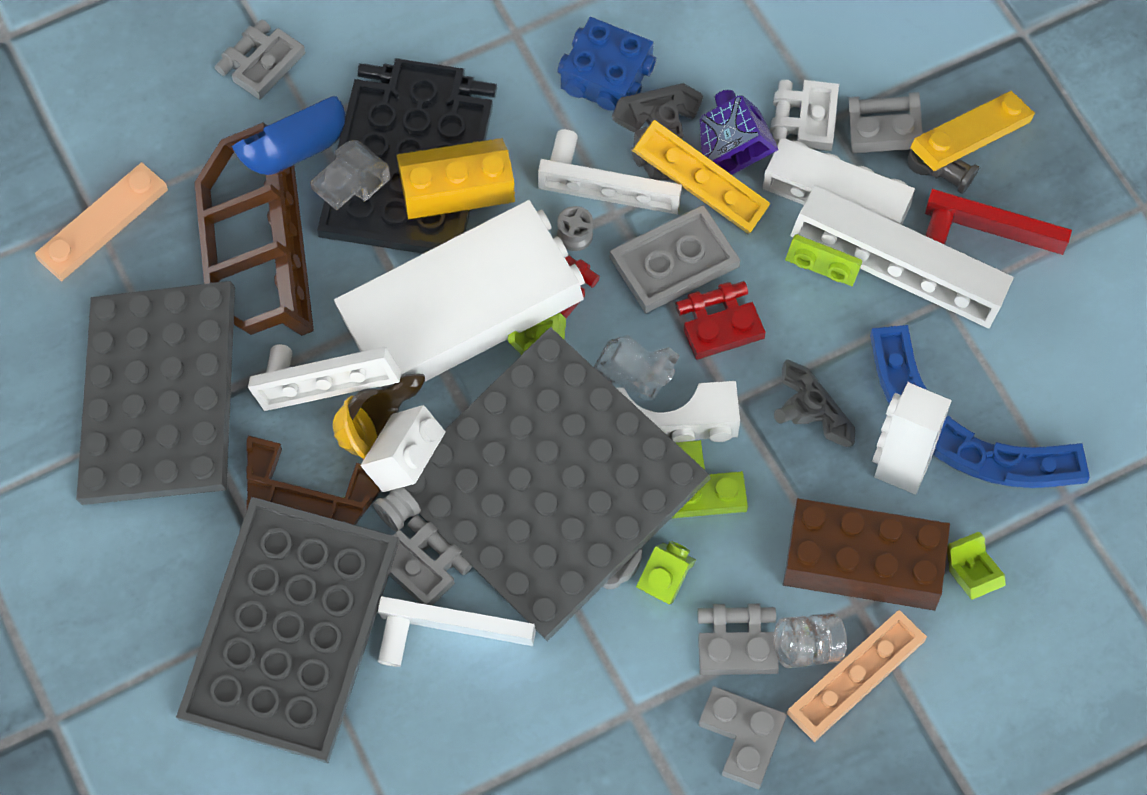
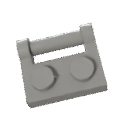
[849,92,923,154]

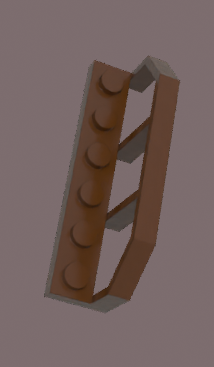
[194,122,314,336]

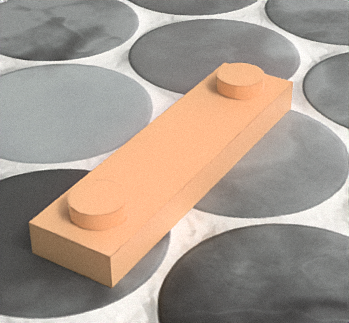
[35,162,168,282]
[787,610,927,742]

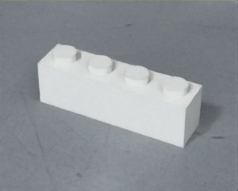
[763,137,915,225]
[872,382,952,495]

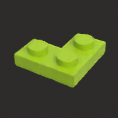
[672,440,748,518]

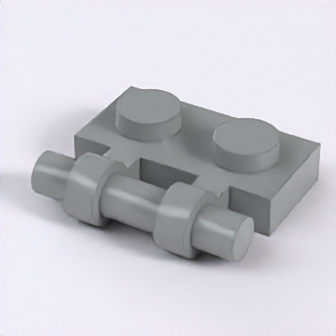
[215,19,305,100]
[389,515,472,606]
[698,604,779,675]

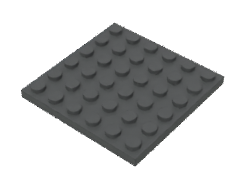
[404,327,711,641]

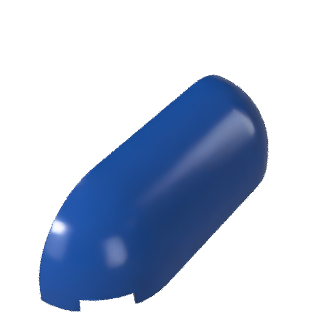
[232,95,345,175]

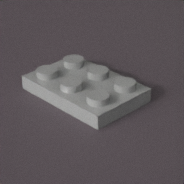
[610,205,740,314]

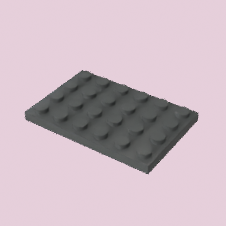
[76,281,235,505]
[176,497,400,763]

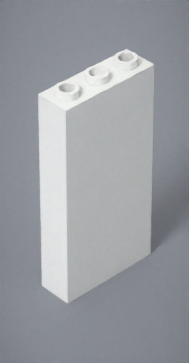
[334,200,585,390]

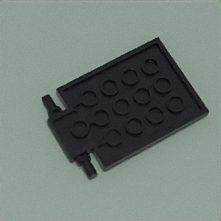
[317,58,497,254]

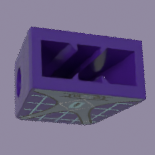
[700,90,778,175]

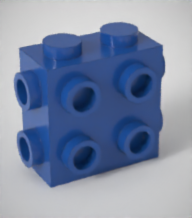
[557,17,657,111]

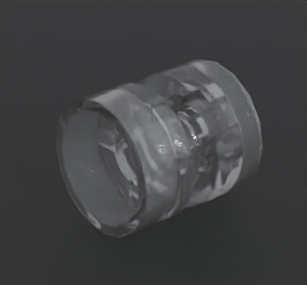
[774,613,847,669]

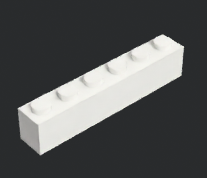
[791,185,1014,329]

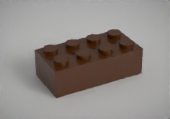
[783,498,950,611]

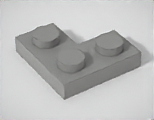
[699,686,787,790]

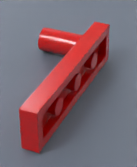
[925,189,1072,255]

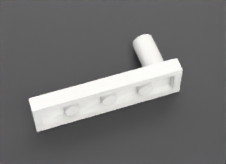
[538,129,682,215]
[248,344,401,411]
[378,596,536,667]

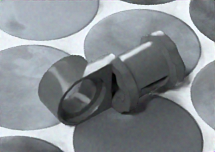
[907,149,980,194]

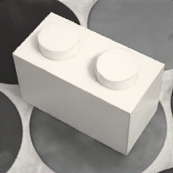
[360,405,446,492]

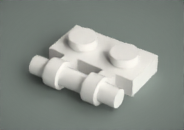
[770,80,839,151]

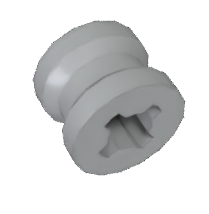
[557,206,593,251]
[373,487,421,532]

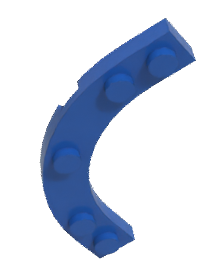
[870,325,1090,488]

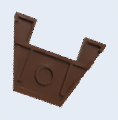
[247,435,381,525]

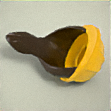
[333,374,425,460]

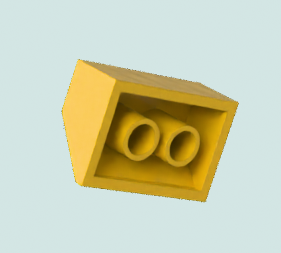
[397,138,515,219]

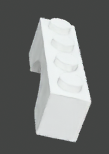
[617,381,740,443]

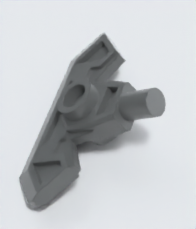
[612,83,703,139]
[774,360,855,447]

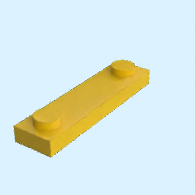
[910,90,1035,171]
[632,120,771,234]

